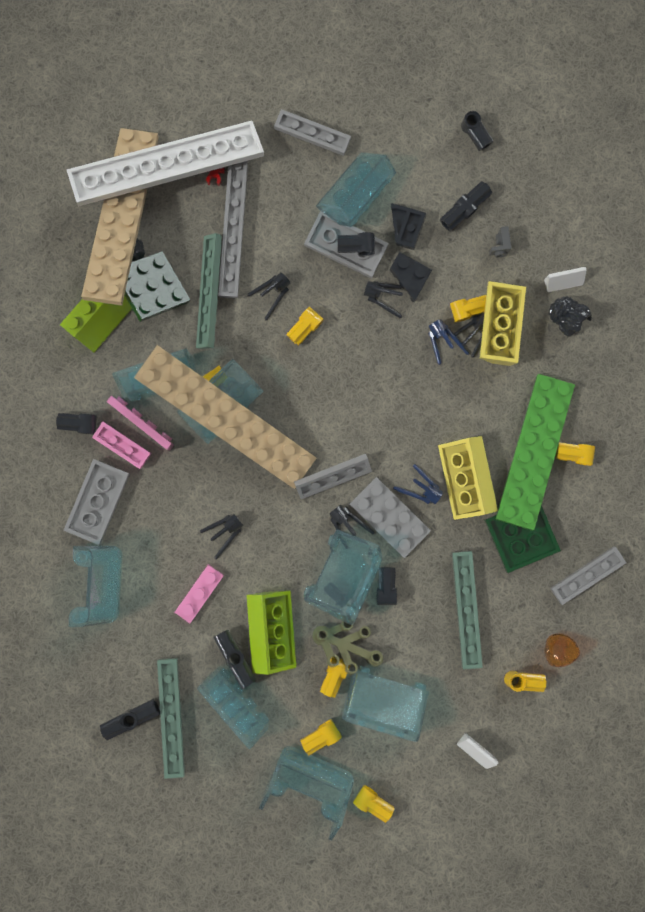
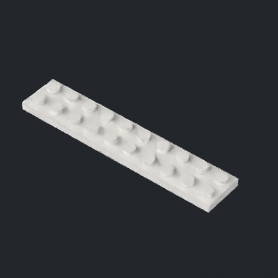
[67,121,264,206]

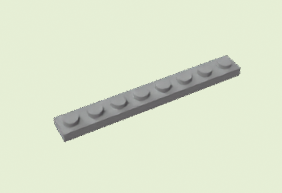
[218,161,248,298]

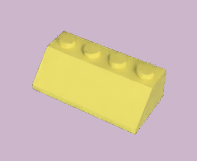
[480,281,526,366]
[438,436,498,520]

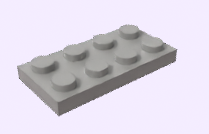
[304,211,389,279]
[63,459,130,545]
[350,477,431,558]

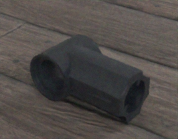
[461,111,493,151]
[338,232,375,256]
[56,413,97,435]
[377,567,397,605]

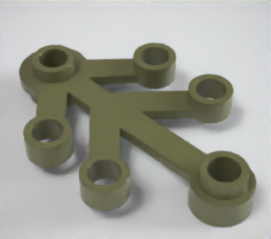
[312,619,383,675]

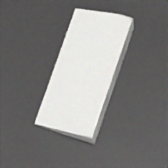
[544,267,586,292]
[457,733,498,769]

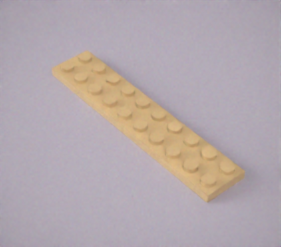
[81,128,159,305]
[134,345,317,489]

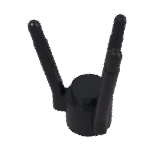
[248,272,291,320]
[364,281,403,318]
[454,313,485,358]
[329,505,375,549]
[200,514,244,559]

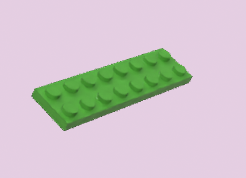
[496,374,575,531]

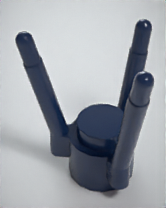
[428,319,469,365]
[393,464,443,505]

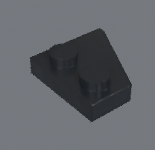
[391,203,426,250]
[390,252,432,302]

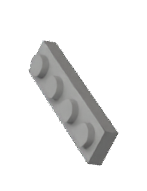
[274,109,351,156]
[294,454,372,499]
[550,546,626,605]

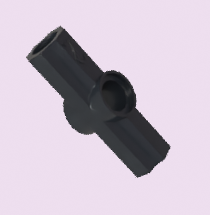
[439,181,493,232]
[213,630,256,690]
[100,698,160,741]

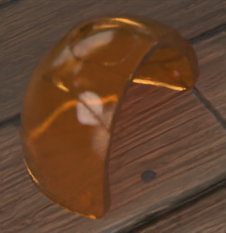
[544,634,580,667]

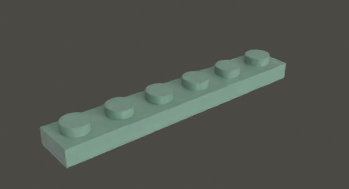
[196,233,222,349]
[452,551,483,669]
[157,658,185,779]

